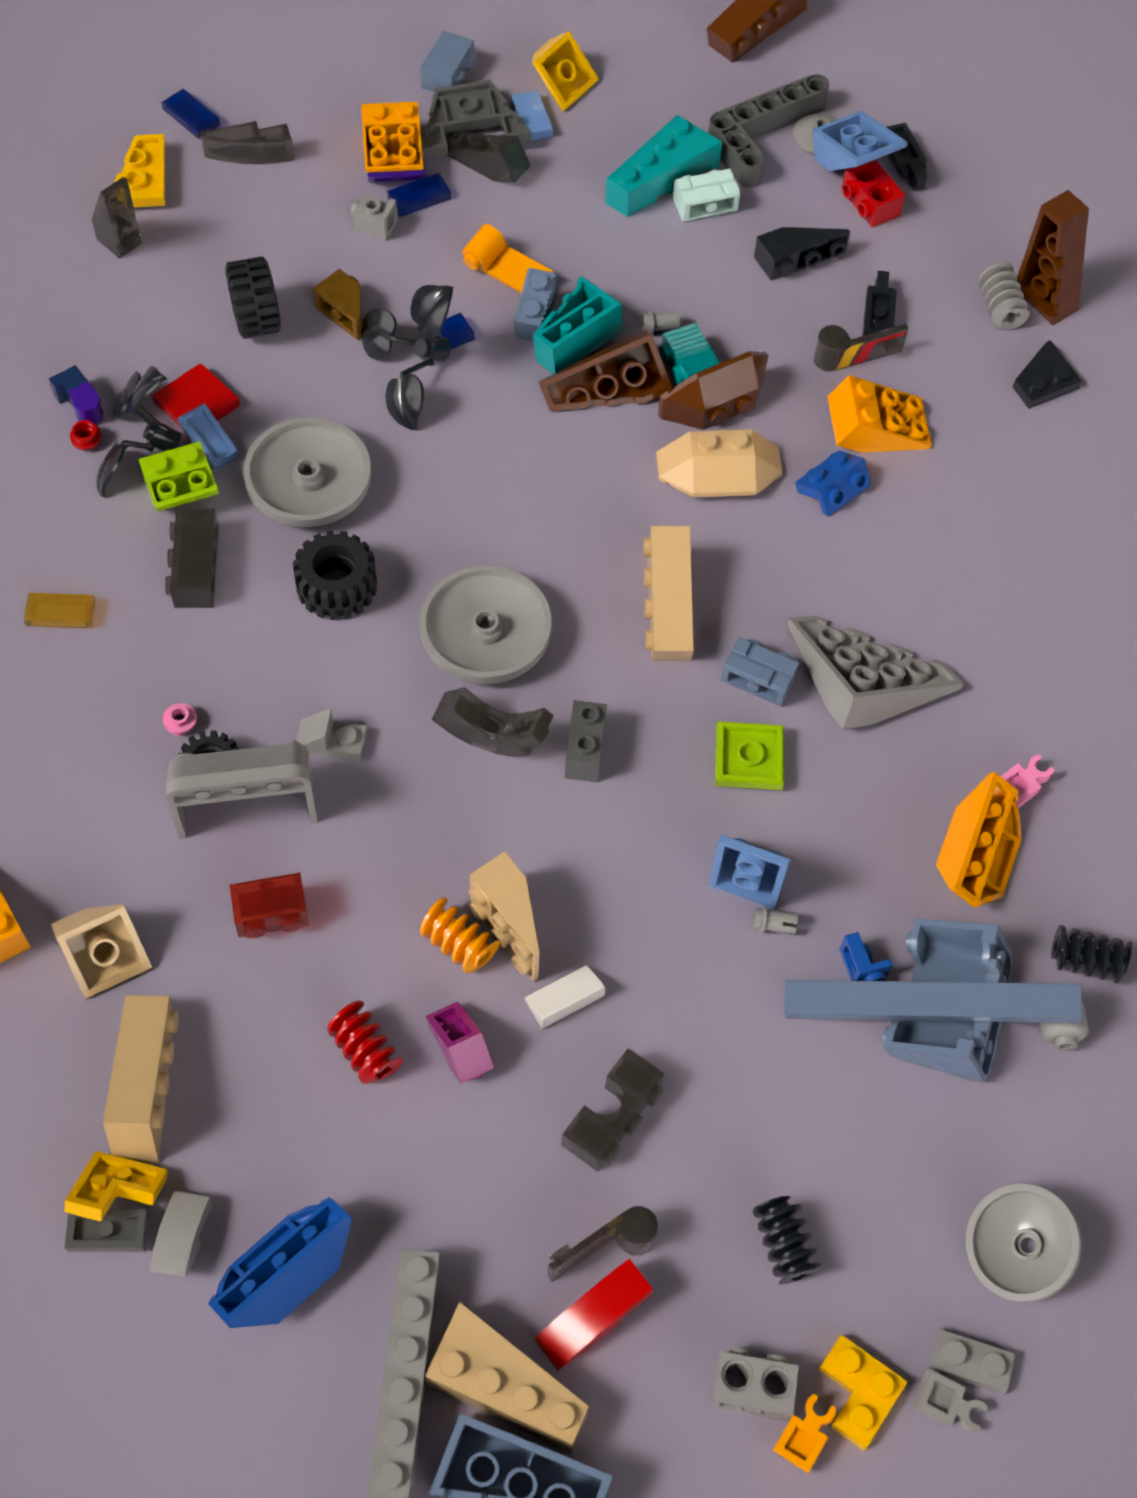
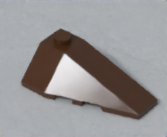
[538,330,673,411]

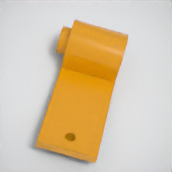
[462,224,554,293]

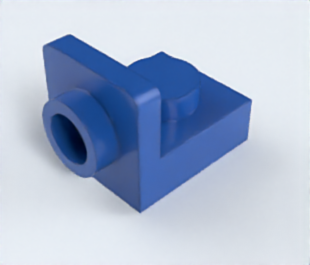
[839,932,893,981]

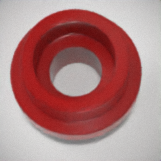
[70,420,102,450]

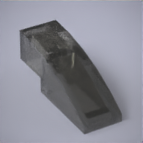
[200,121,295,165]

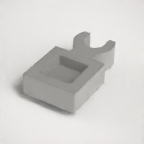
[912,1370,988,1432]

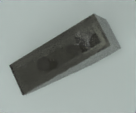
[92,176,142,259]

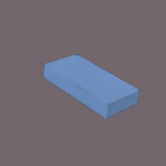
[511,90,553,140]
[178,403,240,471]

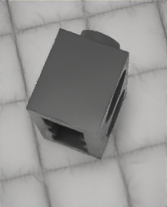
[564,700,607,782]

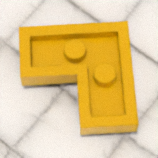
[64,1151,168,1221]
[818,1334,908,1451]

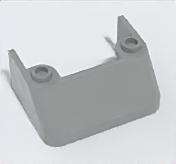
[166,741,318,839]

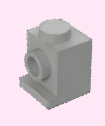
[350,194,398,241]

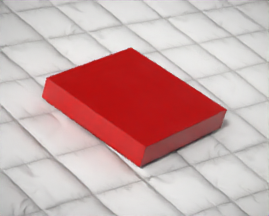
[152,363,240,428]

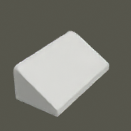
[524,965,605,1029]

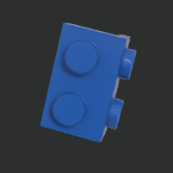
[795,450,871,516]

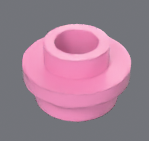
[163,703,197,736]

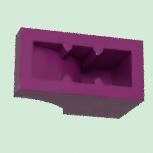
[425,1001,494,1084]

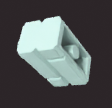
[673,169,740,222]

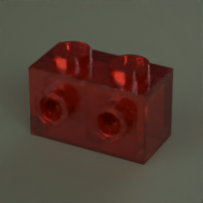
[229,872,310,939]

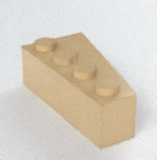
[425,1302,589,1453]

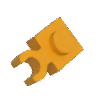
[773,1394,836,1475]

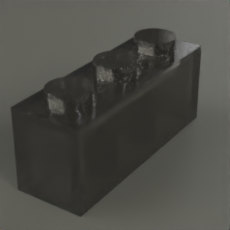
[165,509,219,608]

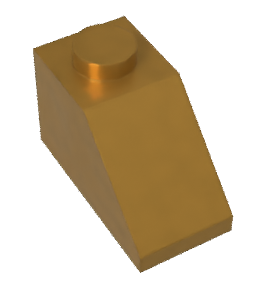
[313,269,362,340]

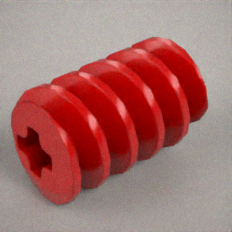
[327,1000,403,1084]

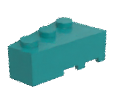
[533,275,623,374]

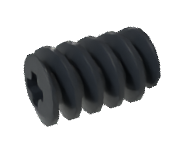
[1051,925,1132,984]
[753,1196,822,1284]

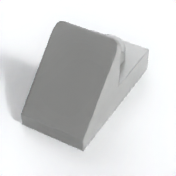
[296,709,368,761]

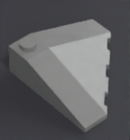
[787,616,964,729]

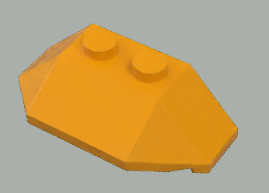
[936,772,1022,907]

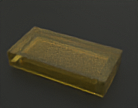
[23,593,96,628]

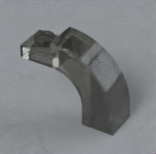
[432,687,554,757]

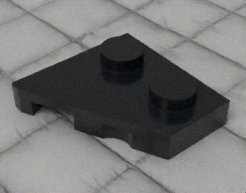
[1013,340,1082,409]

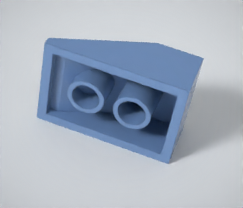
[812,110,907,171]
[709,835,792,909]

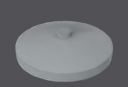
[243,417,371,527]
[419,565,552,684]

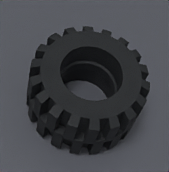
[225,256,281,339]
[293,530,377,620]

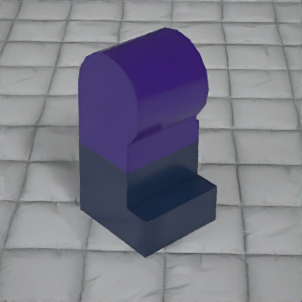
[49,365,104,425]

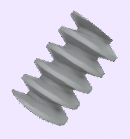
[979,262,1030,330]

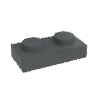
[64,1209,149,1252]

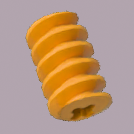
[420,897,500,974]

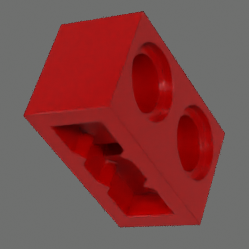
[841,159,906,227]

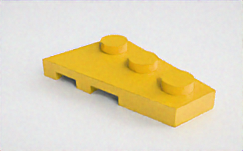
[105,134,166,209]

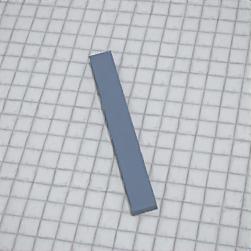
[784,980,1082,1023]

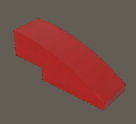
[535,1258,654,1372]

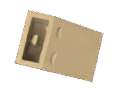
[468,851,539,982]

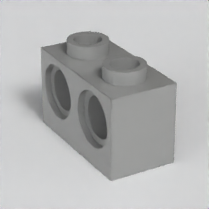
[710,1347,799,1421]

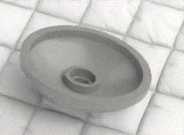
[965,1184,1081,1302]

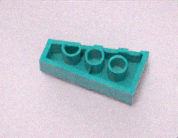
[605,115,722,217]

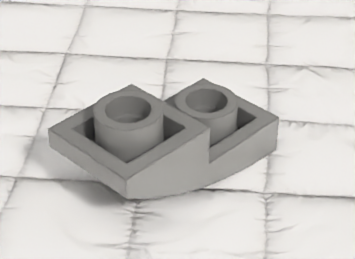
[149,1191,212,1278]

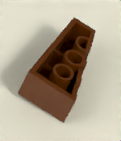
[707,0,807,63]
[1017,190,1089,326]

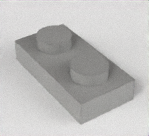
[927,1329,1015,1395]

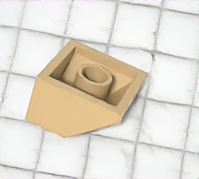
[51,904,152,999]

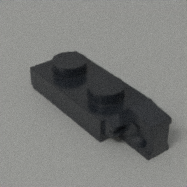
[886,122,927,191]
[861,270,897,344]

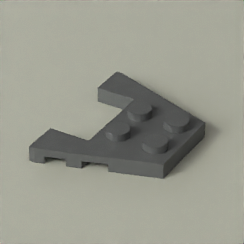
[422,80,532,158]

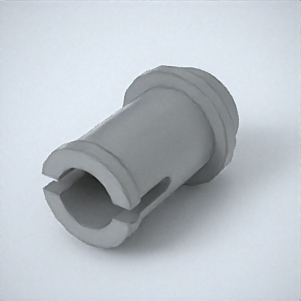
[641,310,680,334]
[752,905,798,935]

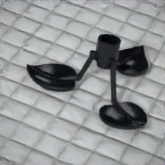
[361,285,454,430]
[96,366,182,498]

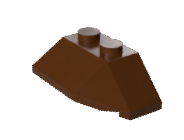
[658,351,769,430]

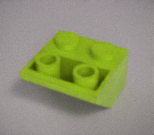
[139,441,219,512]

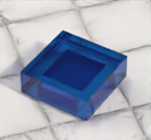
[438,312,475,350]

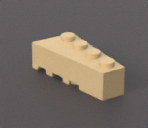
[643,526,694,661]
[103,995,179,1163]

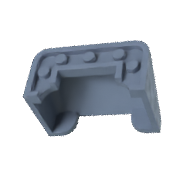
[882,918,1013,1082]

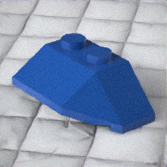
[208,1197,352,1328]

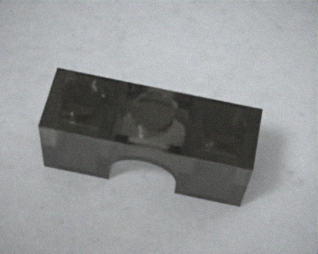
[561,1048,665,1171]

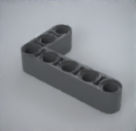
[708,74,830,188]

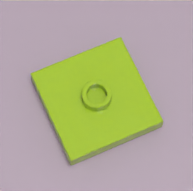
[715,721,784,790]

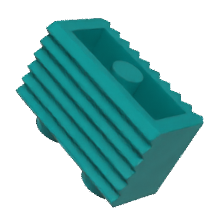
[659,323,720,385]

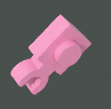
[1001,755,1054,809]

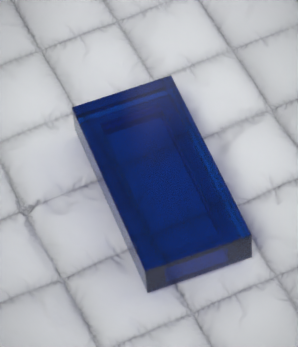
[161,89,220,139]
[387,173,451,217]

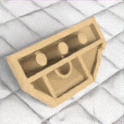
[656,429,782,497]

